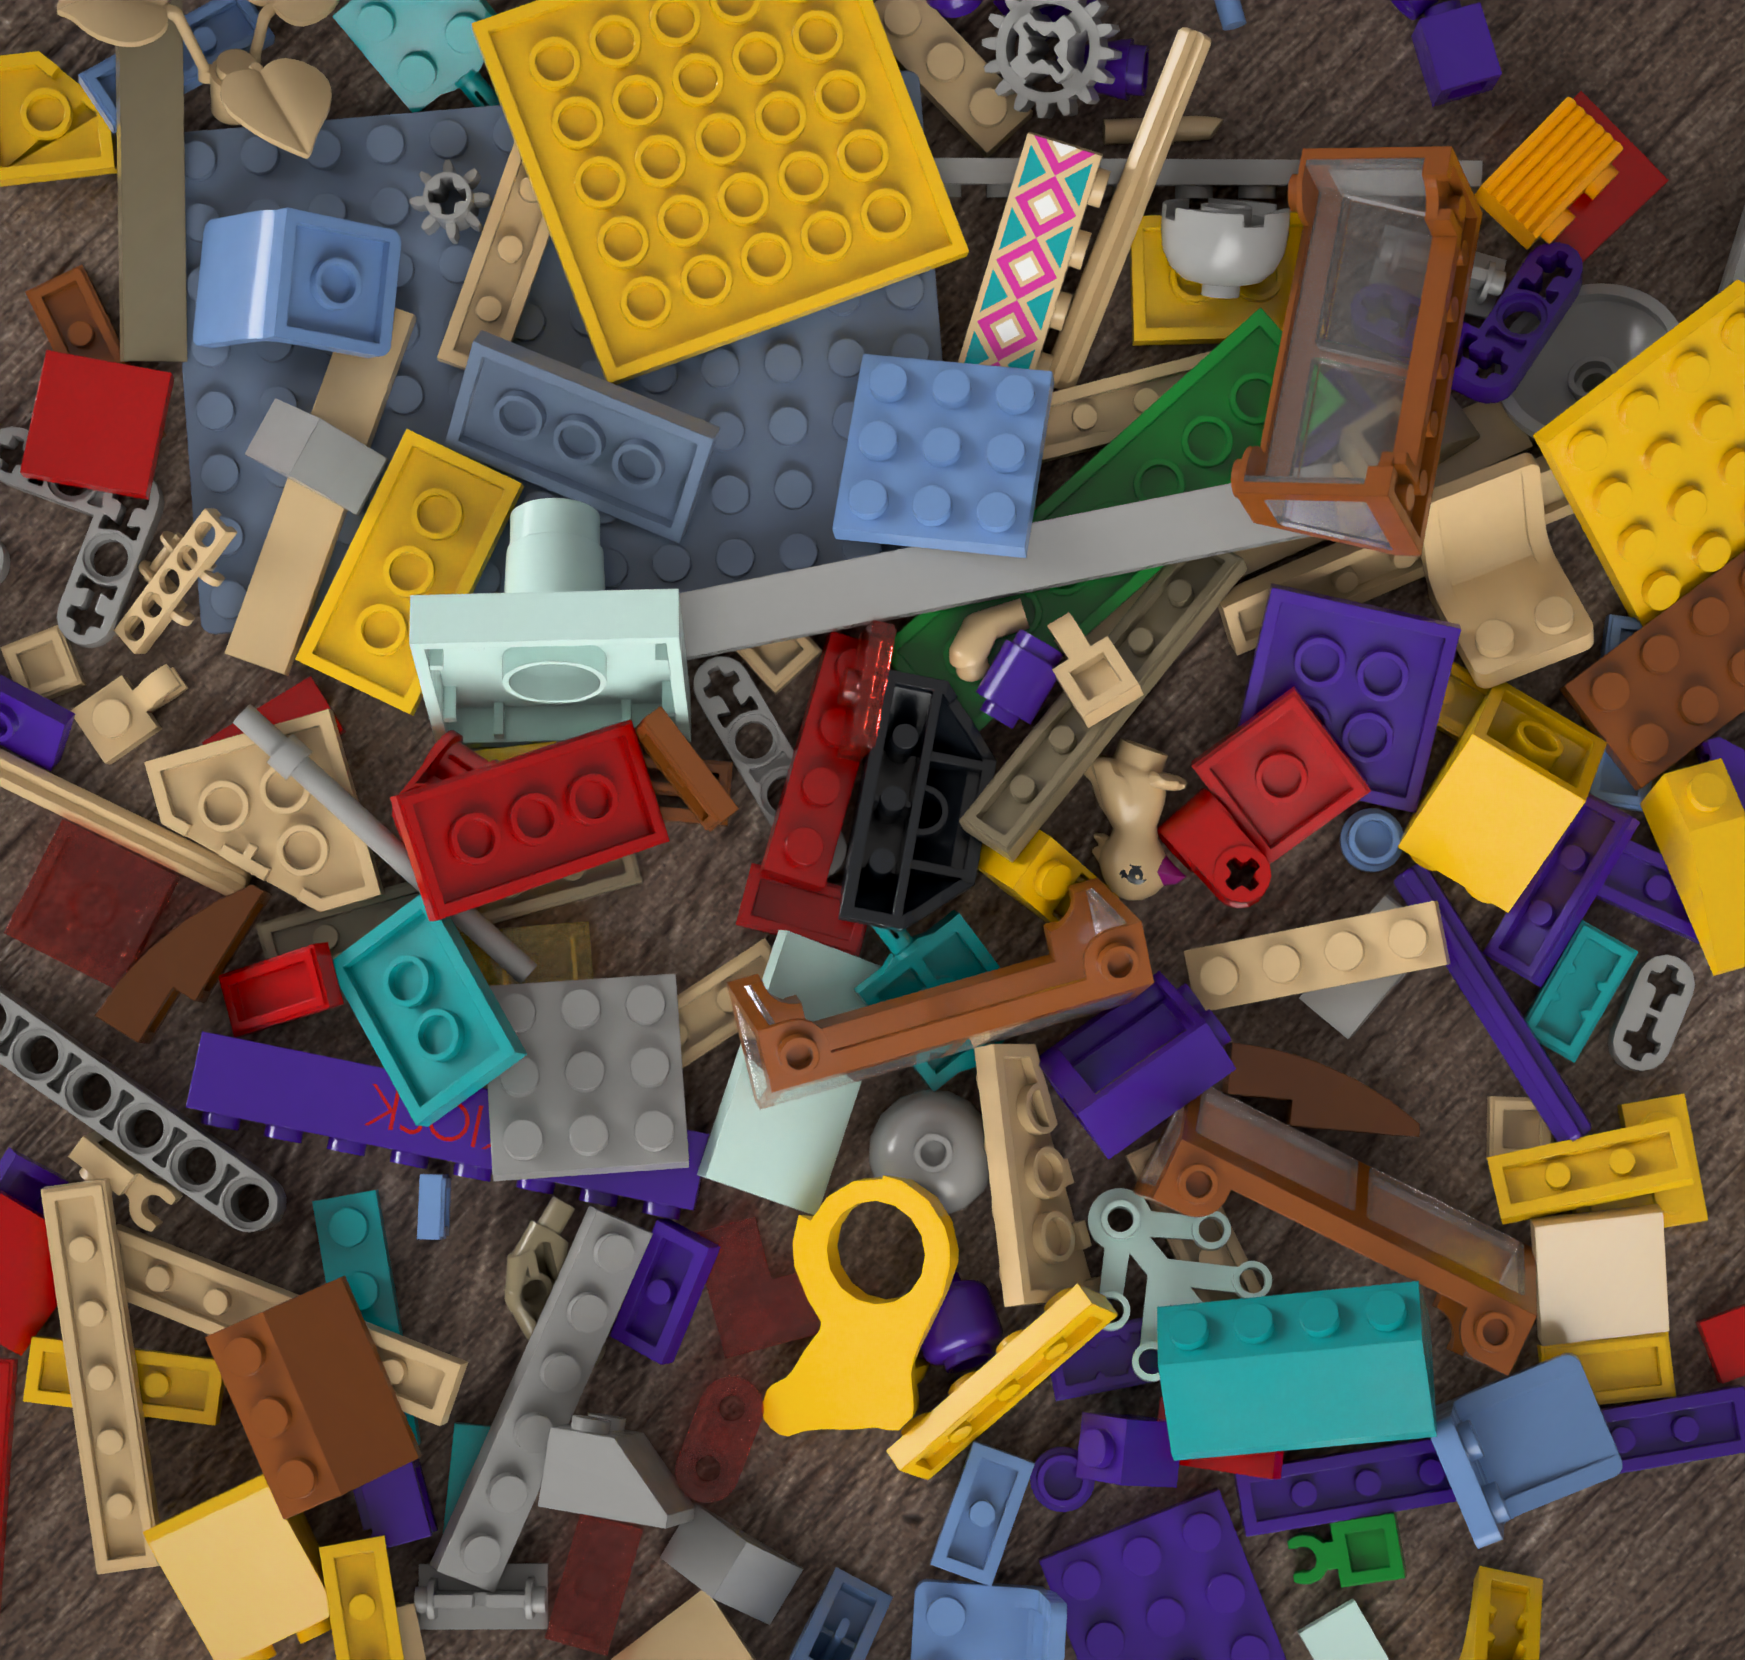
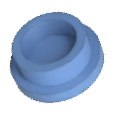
[1339,808,1403,872]

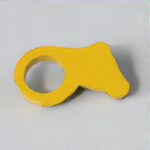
[762,1175,959,1436]

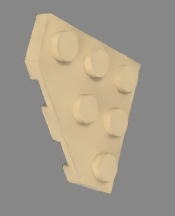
[144,709,385,912]

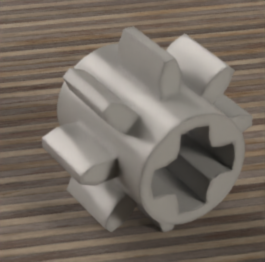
[410,159,493,244]

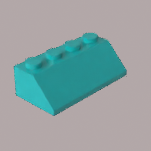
[1157,1281,1437,1461]

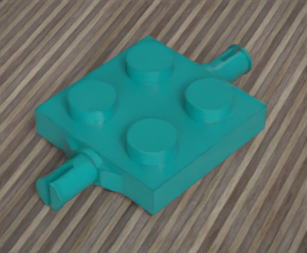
[332,0,500,113]
[854,910,1005,1092]

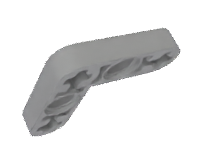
[0,426,165,649]

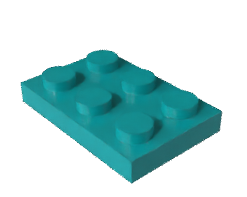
[333,894,527,1127]

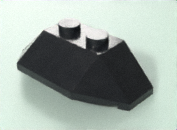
[838,669,997,932]

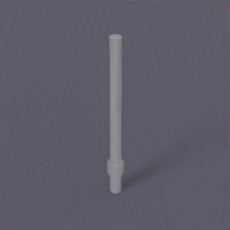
[233,704,537,984]

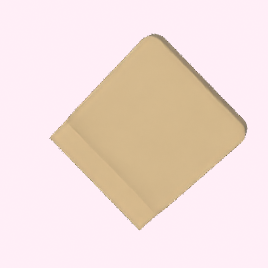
[1421,453,1594,689]

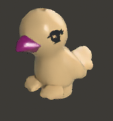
[1083,738,1188,901]

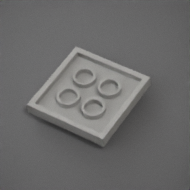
[487,973,689,1181]

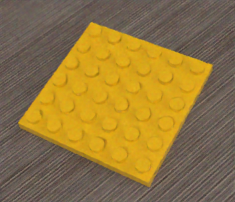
[471,0,969,385]

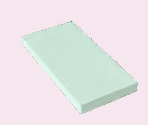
[697,930,882,1215]

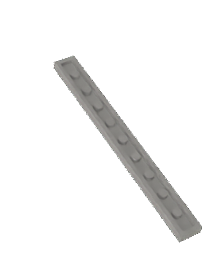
[934,158,1483,199]

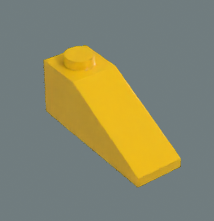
[1640,758,1745,976]

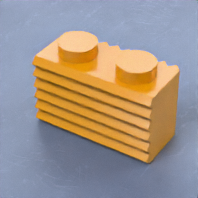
[1475,97,1623,250]

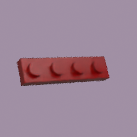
[759,631,888,893]

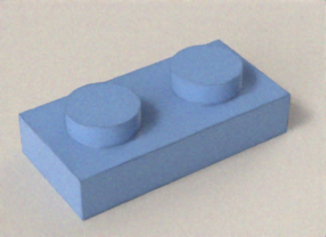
[930,1440,1035,1587]

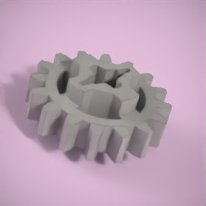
[982,0,1122,119]

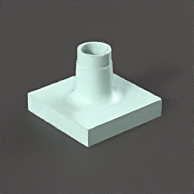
[409,498,691,748]

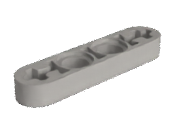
[693,656,847,877]

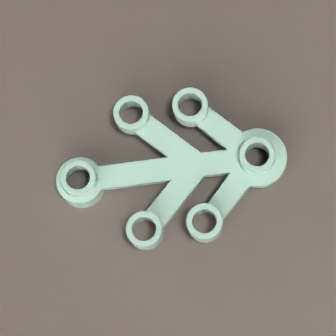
[1088,1188,1272,1382]

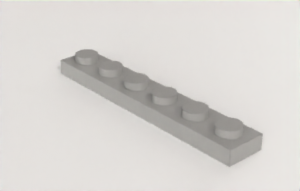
[430,1205,653,1593]

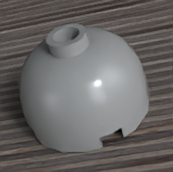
[1161,198,1291,299]
[869,1089,990,1214]

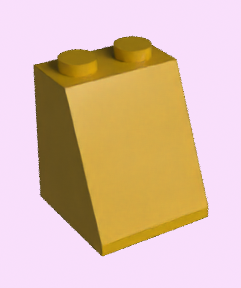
[1398,682,1607,913]
[143,1474,332,1660]

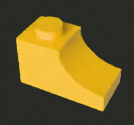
[1459,1566,1543,1660]

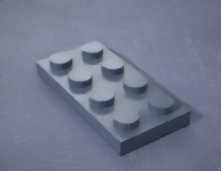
[444,330,721,543]

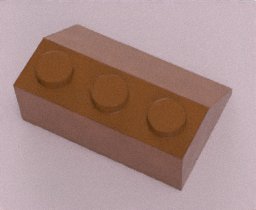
[205,1275,423,1520]

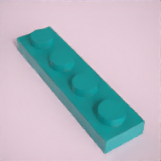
[312,1190,421,1445]

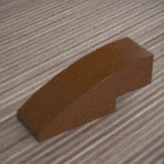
[94,884,272,1044]
[1222,1042,1420,1137]

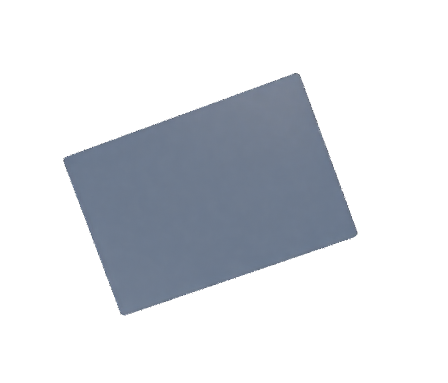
[182,70,943,635]

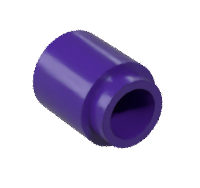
[975,629,1064,729]

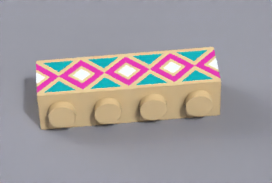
[958,131,1111,371]

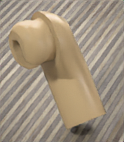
[949,598,1029,682]

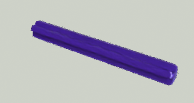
[1394,864,1592,1142]

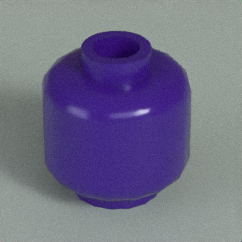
[921,1272,1003,1373]

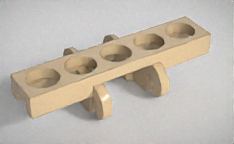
[114,508,238,654]

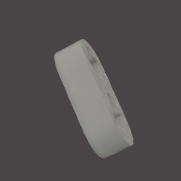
[1607,954,1695,1072]

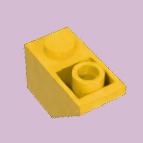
[978,830,1119,923]

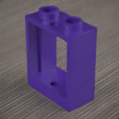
[1039,971,1236,1160]

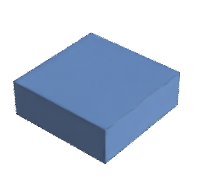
[417,1174,452,1240]

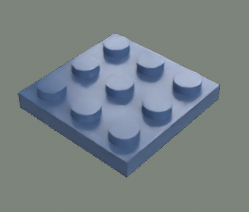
[832,354,1054,558]

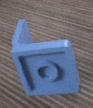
[193,207,401,358]
[1430,1353,1622,1549]
[910,1579,1067,1660]

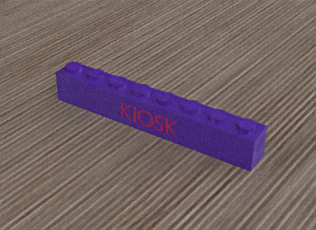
[186,1031,710,1220]

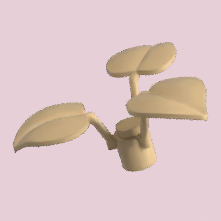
[57,0,340,159]

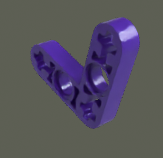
[1351,242,1583,404]

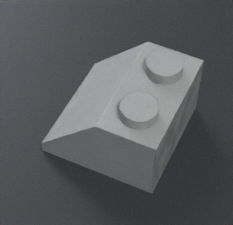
[538,1413,696,1529]

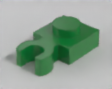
[1287,1512,1407,1588]

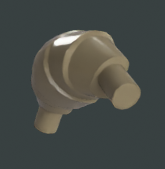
[504,1196,606,1367]

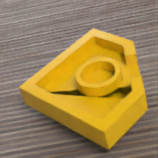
[0,51,117,187]

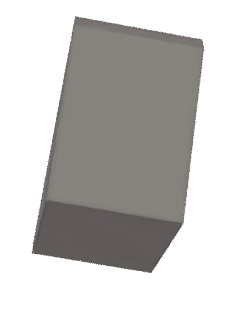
[245,398,389,516]
[660,1501,804,1625]

